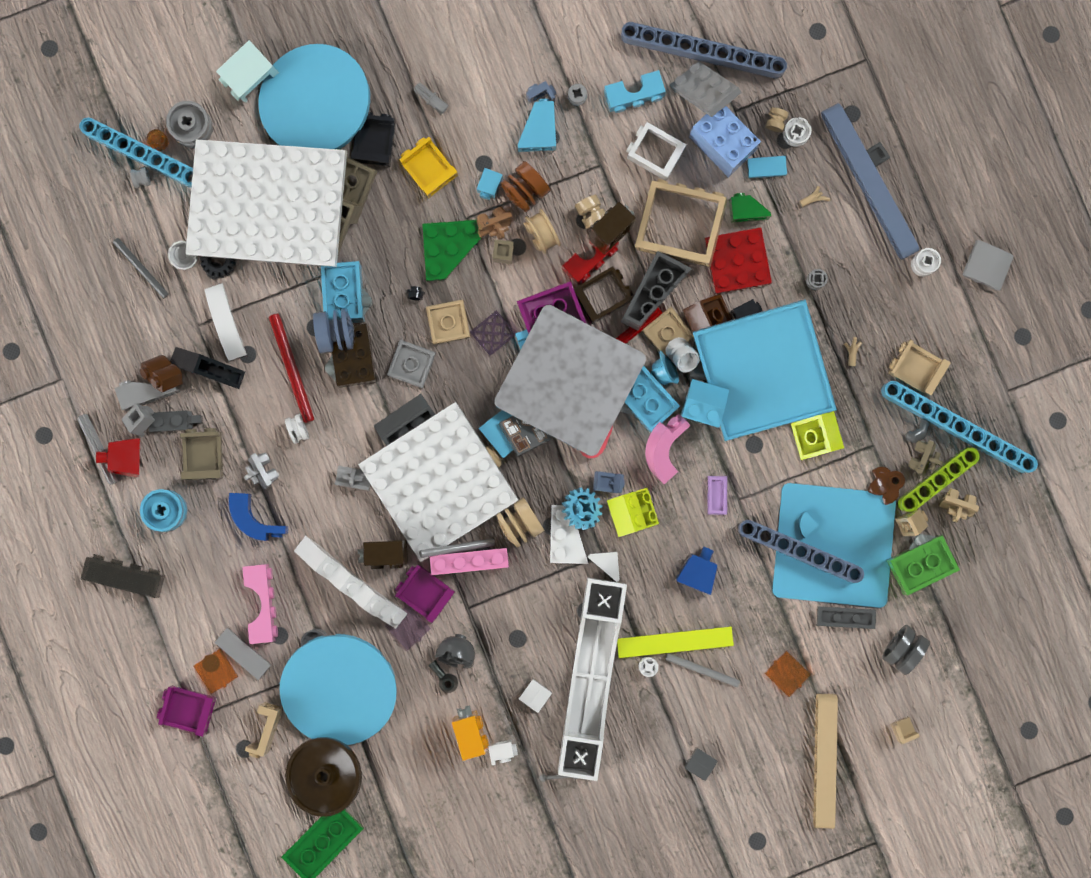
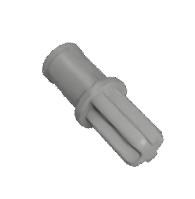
[414,83,449,115]

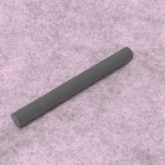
[113,238,169,299]

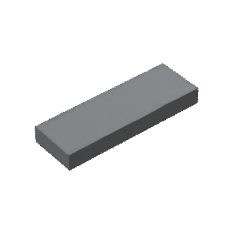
[214,628,271,680]

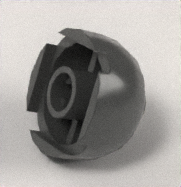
[435,634,475,669]

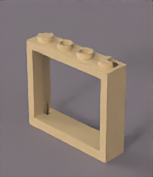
[635,179,727,267]

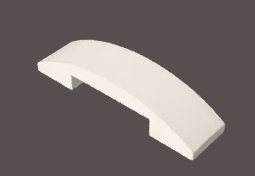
[204,283,247,361]

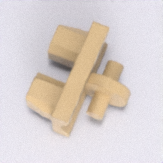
[939,488,979,523]

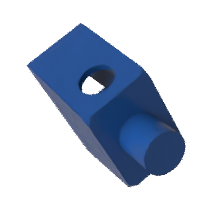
[675,546,717,595]

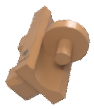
[476,206,512,240]

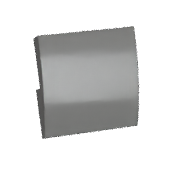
[962,240,1014,291]

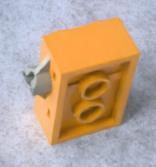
[452,705,489,761]

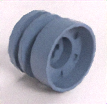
[313,308,354,354]

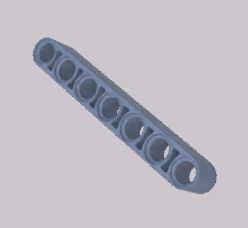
[738,520,864,583]

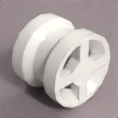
[639,657,658,677]

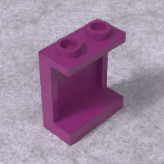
[395,564,456,623]
[157,685,217,737]

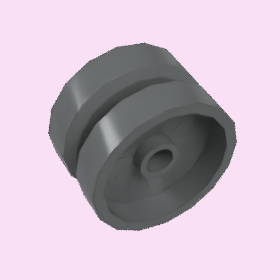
[882,625,930,675]

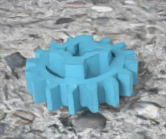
[562,488,603,530]

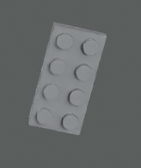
[670,61,741,117]

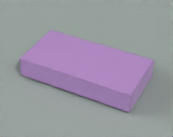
[707,476,727,515]

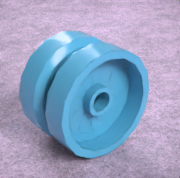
[140,489,188,532]

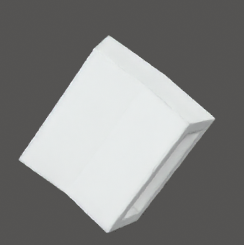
[519,679,552,713]

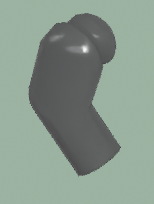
[906,419,930,443]

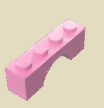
[430,548,509,575]
[243,564,278,644]

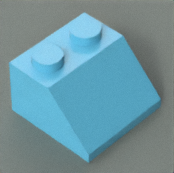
[681,379,729,428]

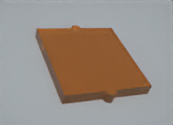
[194,648,239,694]
[764,651,811,697]

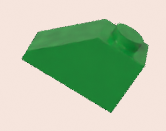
[729,193,771,223]

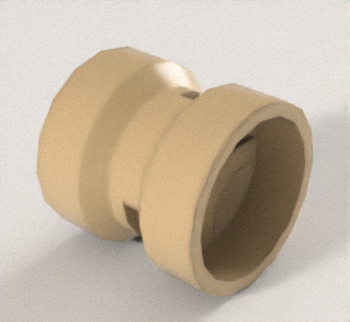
[765,108,789,132]

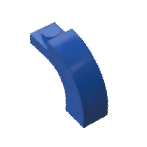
[229,493,288,541]

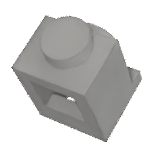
[121,404,155,437]

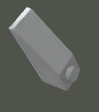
[114,380,180,411]

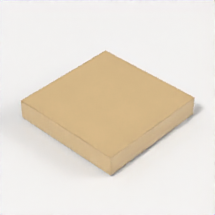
[426,300,471,345]
[642,307,694,356]

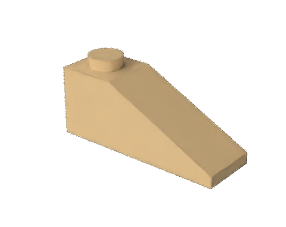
[895,509,928,536]

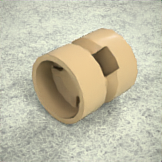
[575,194,605,230]

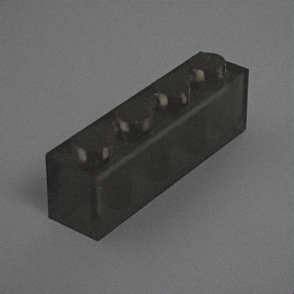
[80,554,165,598]

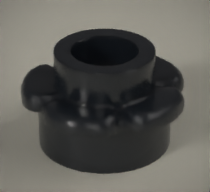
[406,286,425,301]

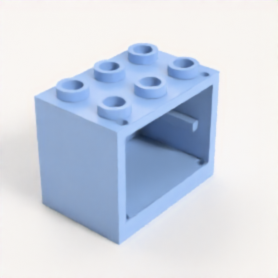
[689,106,761,178]

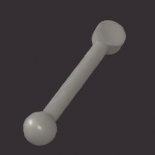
[540,774,579,782]

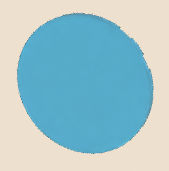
[259,44,370,149]
[280,634,397,745]

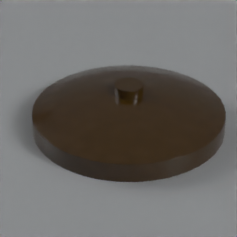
[285,737,362,817]

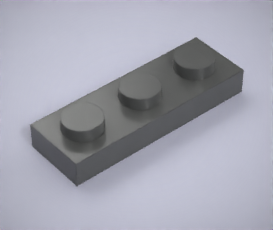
[816,606,876,629]

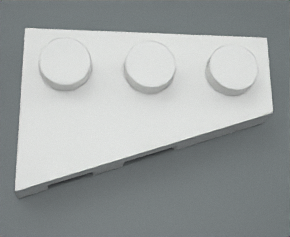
[550,505,588,564]

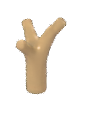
[799,186,830,207]
[844,337,862,366]

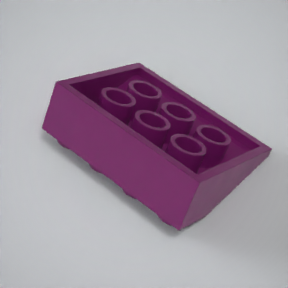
[517,281,587,334]

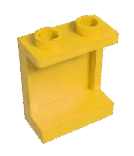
[399,137,458,199]

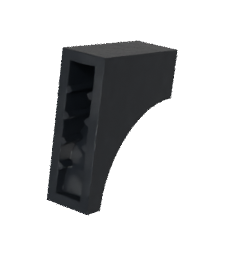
[170,347,246,389]

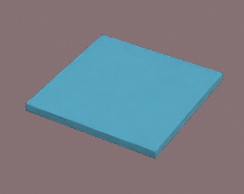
[693,299,837,441]

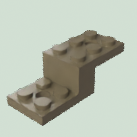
[338,157,378,254]

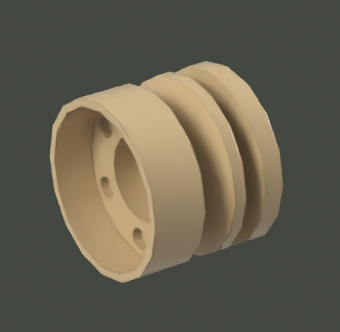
[496,497,545,548]

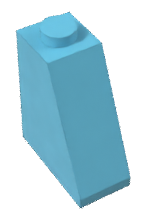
[518,99,556,152]

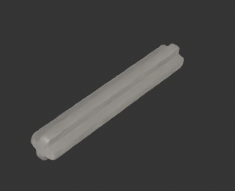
[77,414,119,485]

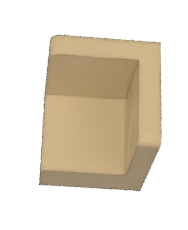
[890,716,920,744]

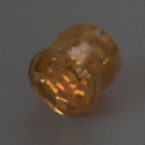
[146,129,169,151]

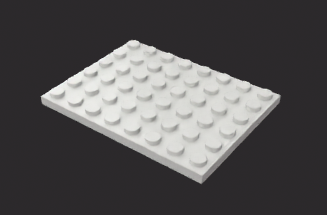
[186,139,347,267]

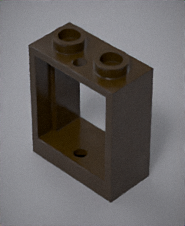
[574,266,633,324]

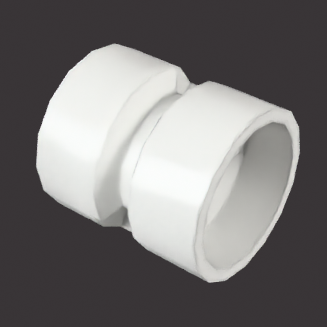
[911,248,941,277]
[666,337,700,372]

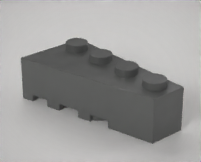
[621,251,692,331]

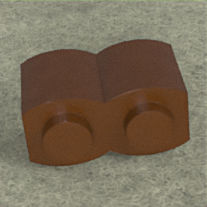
[140,355,183,392]

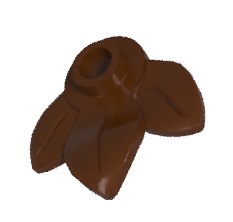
[868,467,905,505]

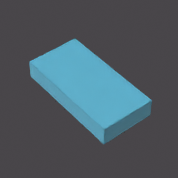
[747,156,787,178]

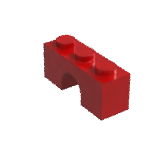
[562,240,619,285]

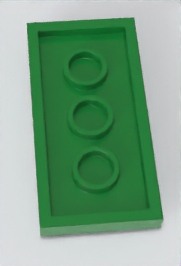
[281,809,364,878]

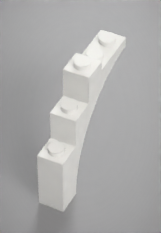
[294,536,408,629]

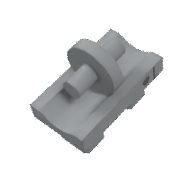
[244,452,279,489]
[335,466,371,491]

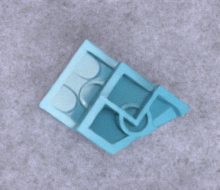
[479,410,513,458]

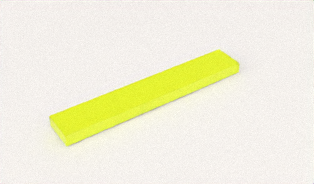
[617,626,734,658]

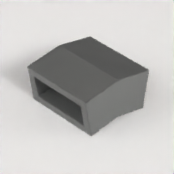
[685,748,718,781]

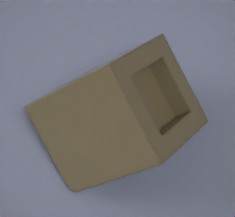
[493,239,514,264]

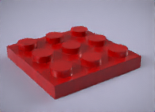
[705,227,772,294]

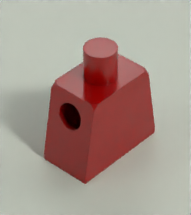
[96,438,140,477]

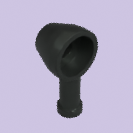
[428,660,458,693]

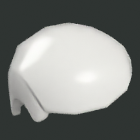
[168,240,198,270]

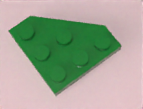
[422,220,481,281]

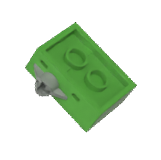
[887,534,960,596]

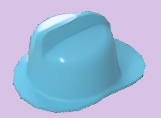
[651,350,679,385]

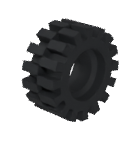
[200,256,237,278]

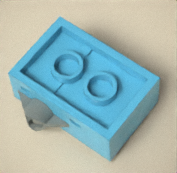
[321,261,373,323]
[620,366,680,432]

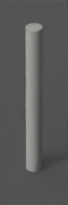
[419,538,495,558]
[665,653,740,688]

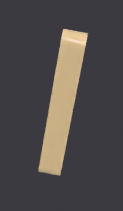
[813,694,838,829]

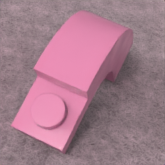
[645,414,691,484]

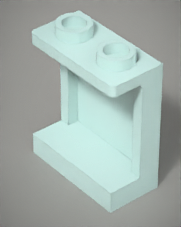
[216,40,279,103]

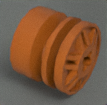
[500,161,551,213]

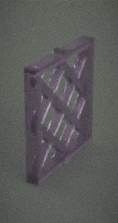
[470,310,515,356]

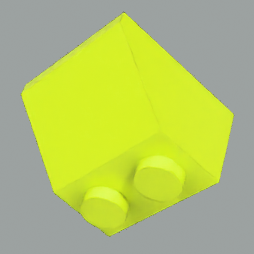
[791,411,844,460]

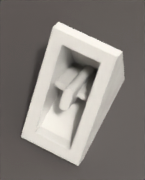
[587,552,620,582]

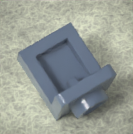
[526,81,557,103]
[593,471,625,493]

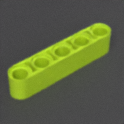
[898,448,980,512]

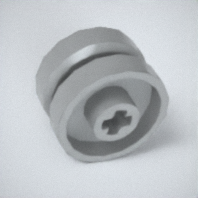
[166,101,213,148]

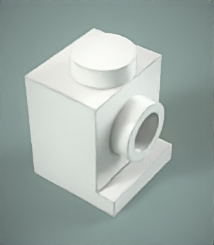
[488,740,518,765]

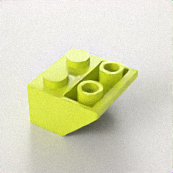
[607,488,659,537]

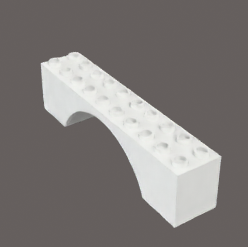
[558,577,627,781]

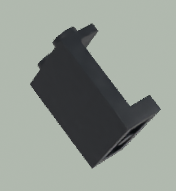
[351,112,396,167]

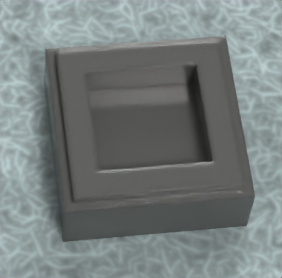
[866,142,890,167]

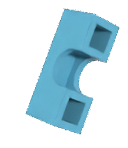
[604,70,666,113]

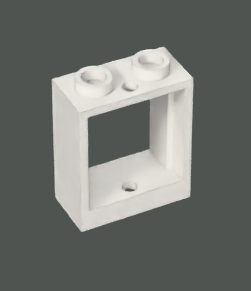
[626,122,686,181]

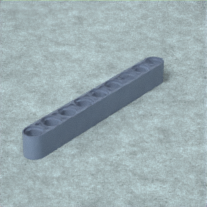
[621,22,787,79]
[821,103,919,260]

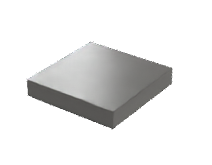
[387,340,436,388]

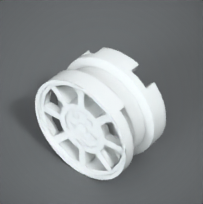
[783,117,811,147]
[285,414,309,444]

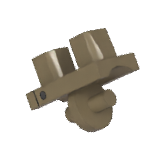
[908,440,943,477]

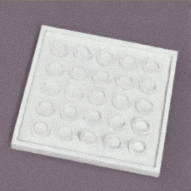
[358,402,519,562]

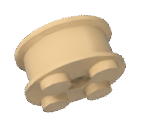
[523,209,561,254]

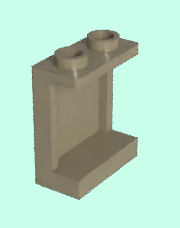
[180,428,223,480]

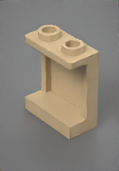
[888,339,951,397]
[245,702,283,758]

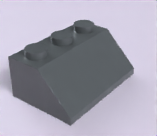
[374,394,436,446]

